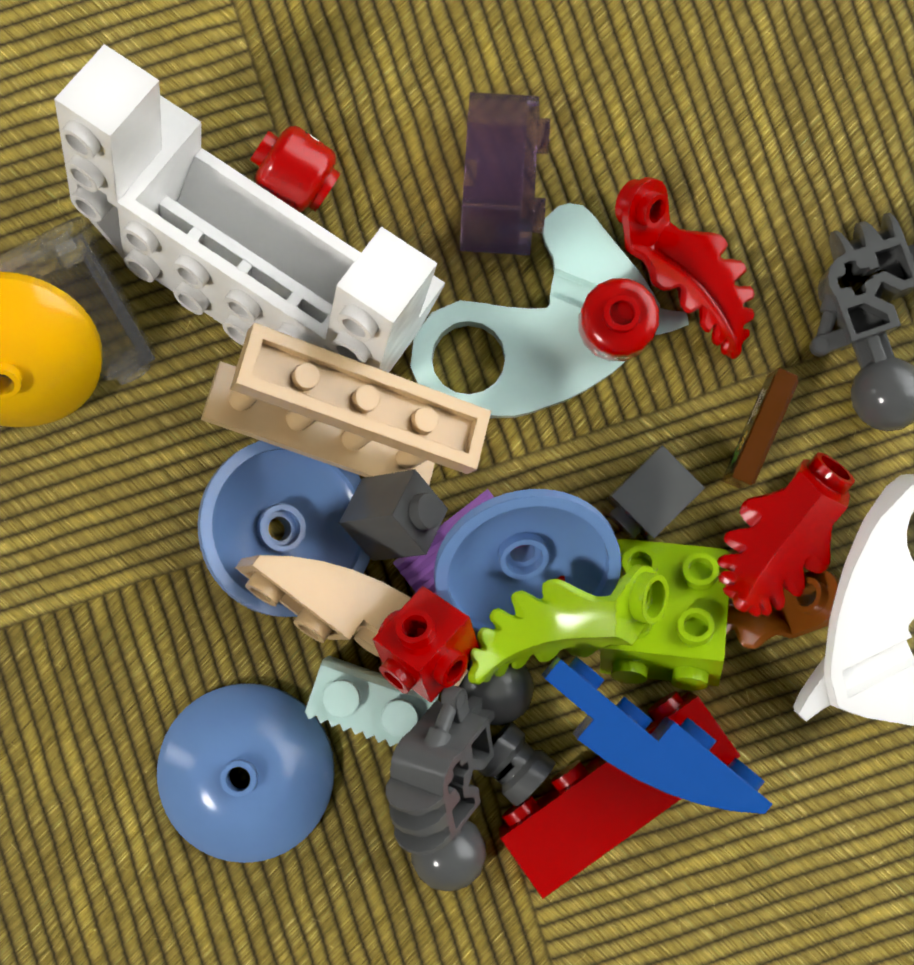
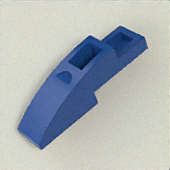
[541,656,772,814]

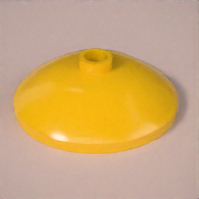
[0,272,103,427]

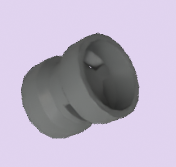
[477,722,556,806]

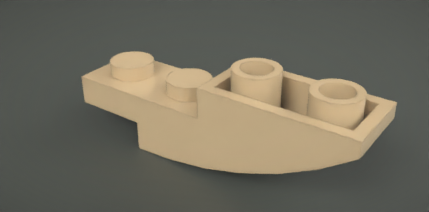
[235,555,468,687]

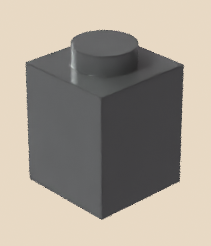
[606,445,705,540]
[339,469,448,561]

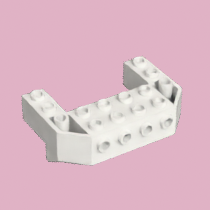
[54,44,445,372]

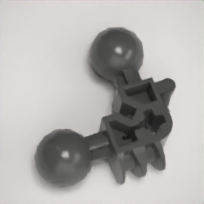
[809,213,914,432]
[386,660,534,891]

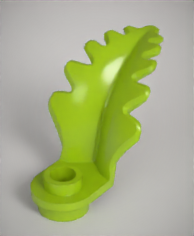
[468,564,669,685]

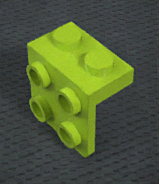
[600,539,730,691]

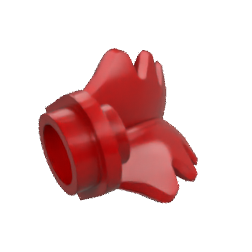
[615,177,755,359]
[717,452,855,617]

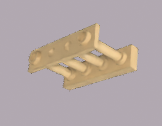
[201,322,491,485]

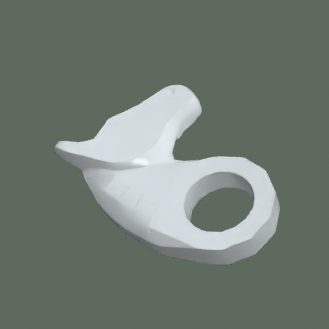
[793,474,914,726]

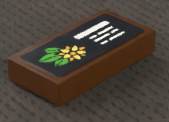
[721,368,799,489]

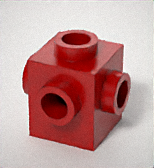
[373,586,479,703]

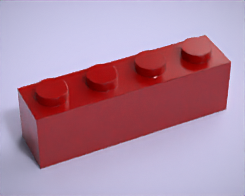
[499,691,741,899]

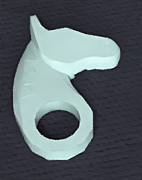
[410,203,689,418]

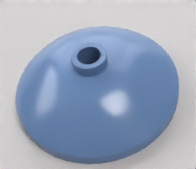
[198,441,370,617]
[434,489,621,641]
[157,683,335,863]

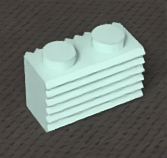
[305,656,439,747]

